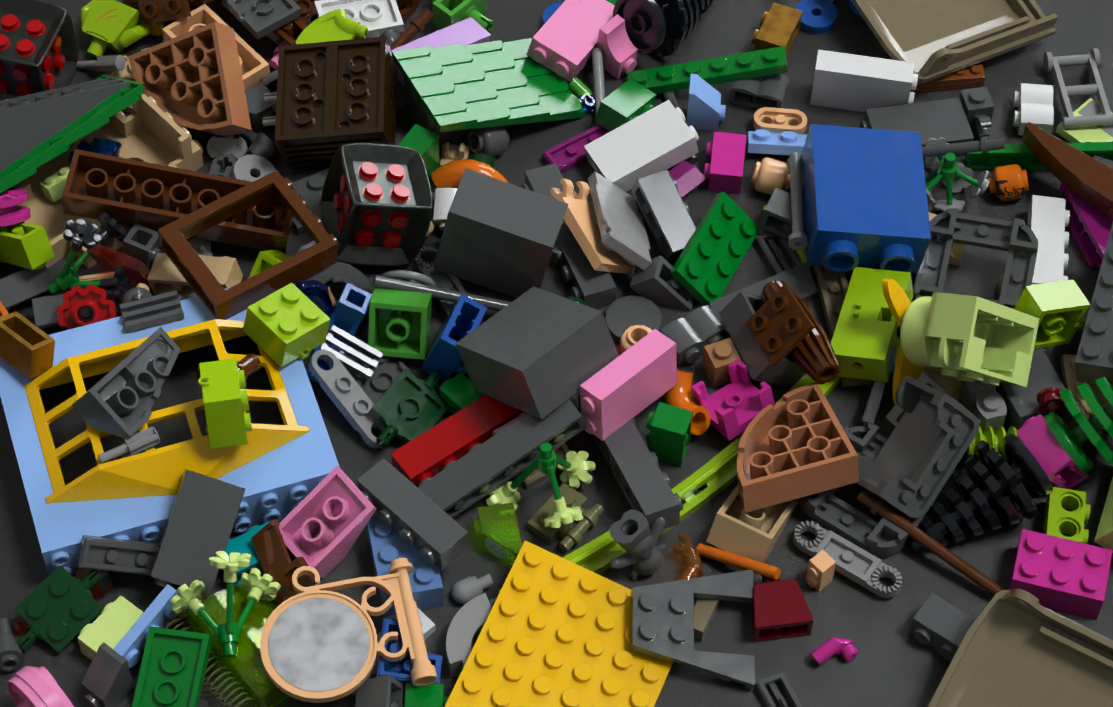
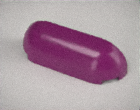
[1059,182,1113,269]

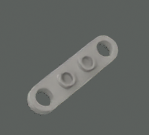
[308,350,386,449]
[793,521,902,598]

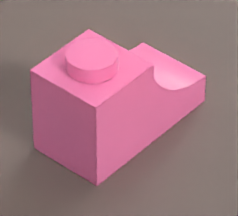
[597,14,638,80]

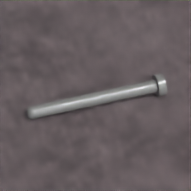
[788,152,808,250]

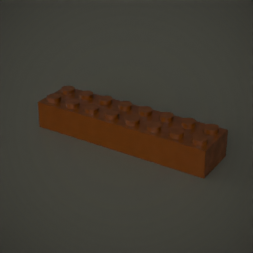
[62,149,297,254]

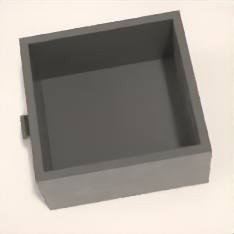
[434,168,569,298]
[455,286,619,419]

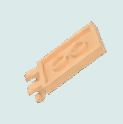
[550,178,634,274]

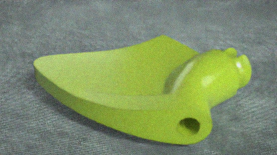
[296,9,368,44]

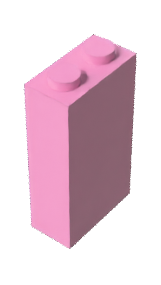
[527,0,615,82]
[580,329,677,441]

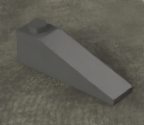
[72,327,181,439]

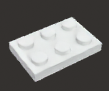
[314,0,404,39]

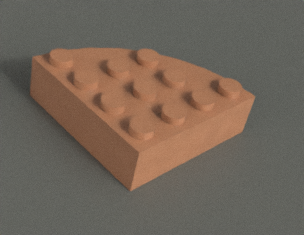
[128,22,252,135]
[737,382,859,513]

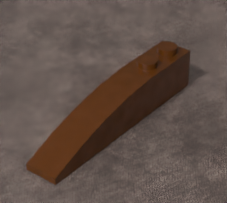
[1022,122,1113,221]

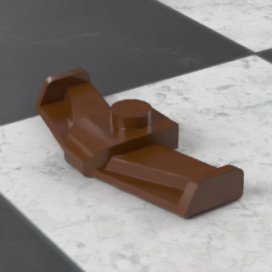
[251,520,315,604]

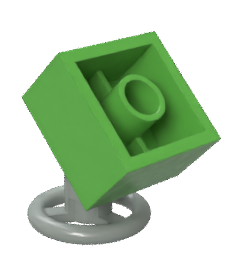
[368,270,436,360]

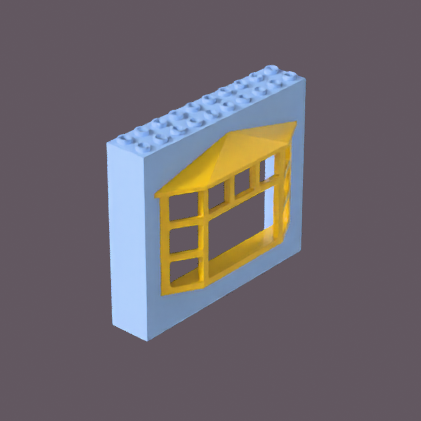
[0,287,340,577]

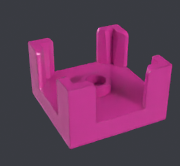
[691,359,775,441]

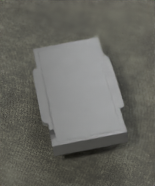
[588,171,652,270]

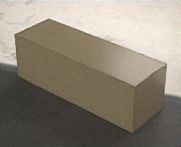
[694,598,721,641]

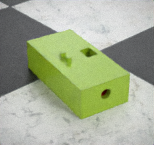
[831,267,914,382]

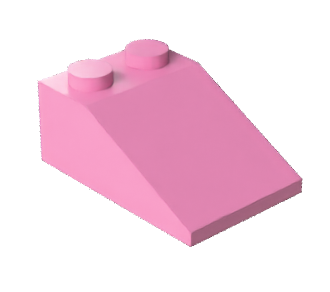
[279,466,377,578]

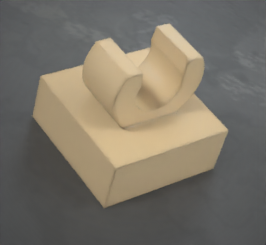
[440,142,470,166]

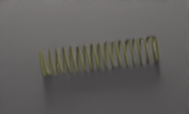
[165,617,254,707]

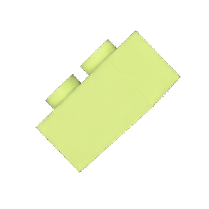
[39,166,70,203]

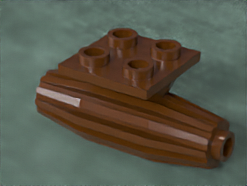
[122,0,219,25]
[745,280,841,384]

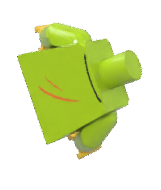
[80,0,164,59]

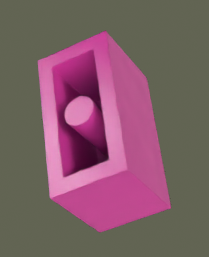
[704,131,747,194]

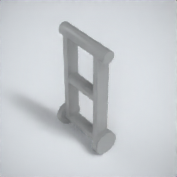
[1043,48,1113,128]

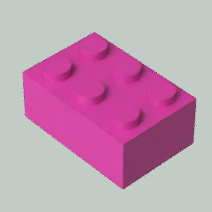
[1008,529,1113,619]

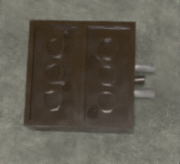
[262,36,397,168]

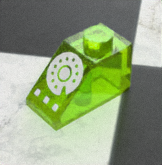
[473,502,522,566]

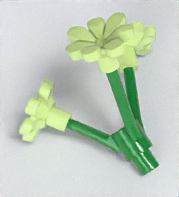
[486,443,596,528]
[169,551,281,658]

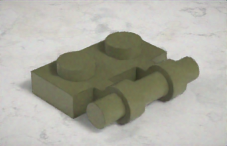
[527,483,604,552]

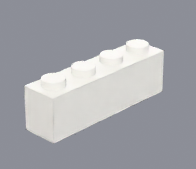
[1027,195,1070,285]

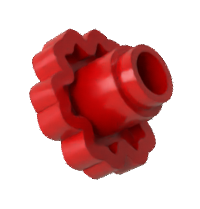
[57,284,116,330]

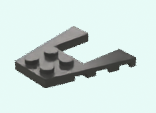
[630,570,755,689]

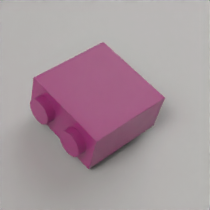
[1016,414,1089,489]

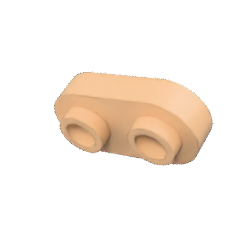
[753,107,807,134]

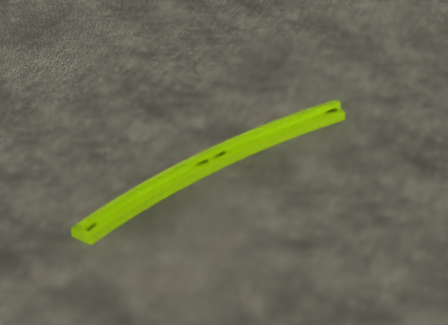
[498,373,841,595]

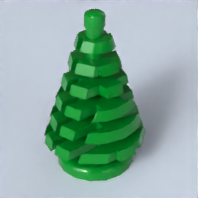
[1044,377,1113,474]

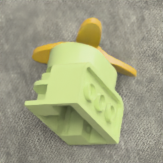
[882,278,1040,405]

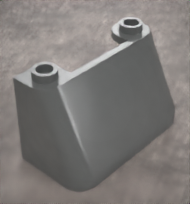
[855,375,979,518]

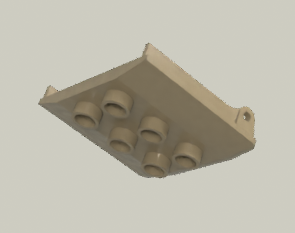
[851,0,1058,83]
[928,588,1113,707]

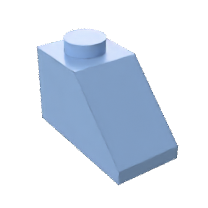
[686,73,726,132]

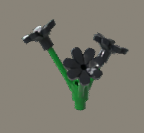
[48,211,130,304]

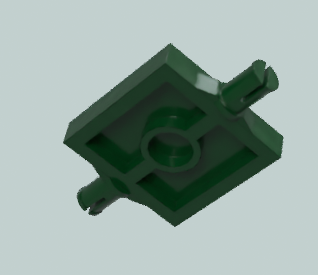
[369,368,450,447]
[15,565,104,653]

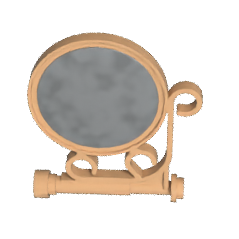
[260,558,438,703]

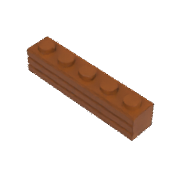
[910,64,986,93]

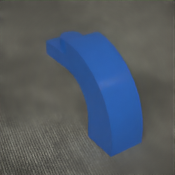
[306,283,372,384]

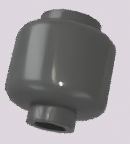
[468,126,509,156]

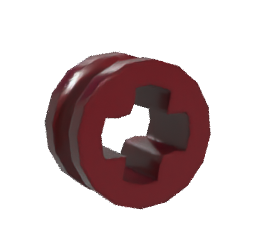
[1036,387,1065,415]

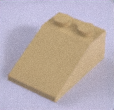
[706,485,799,563]

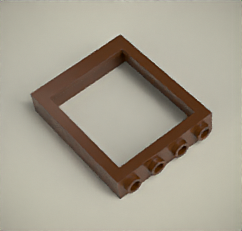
[158,170,339,320]

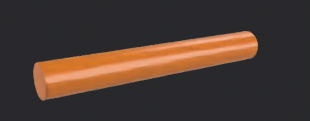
[696,543,781,580]

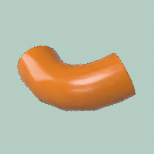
[431,159,508,188]
[663,370,711,435]

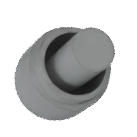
[452,574,494,604]

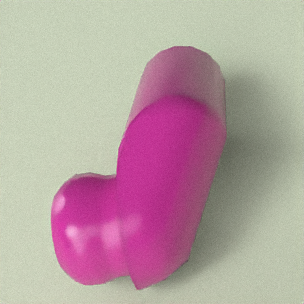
[811,637,858,665]

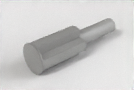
[76,55,125,72]
[98,426,160,463]

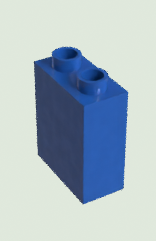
[800,124,931,273]

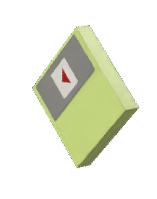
[1056,98,1113,143]

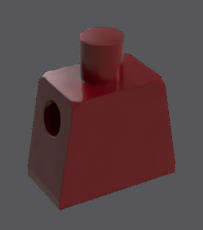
[751,575,814,643]

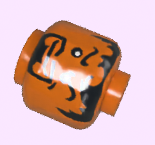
[988,164,1029,202]

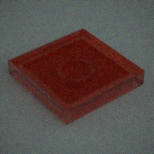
[87,244,151,288]

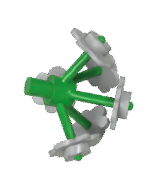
[924,137,989,213]

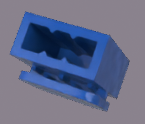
[420,294,487,382]

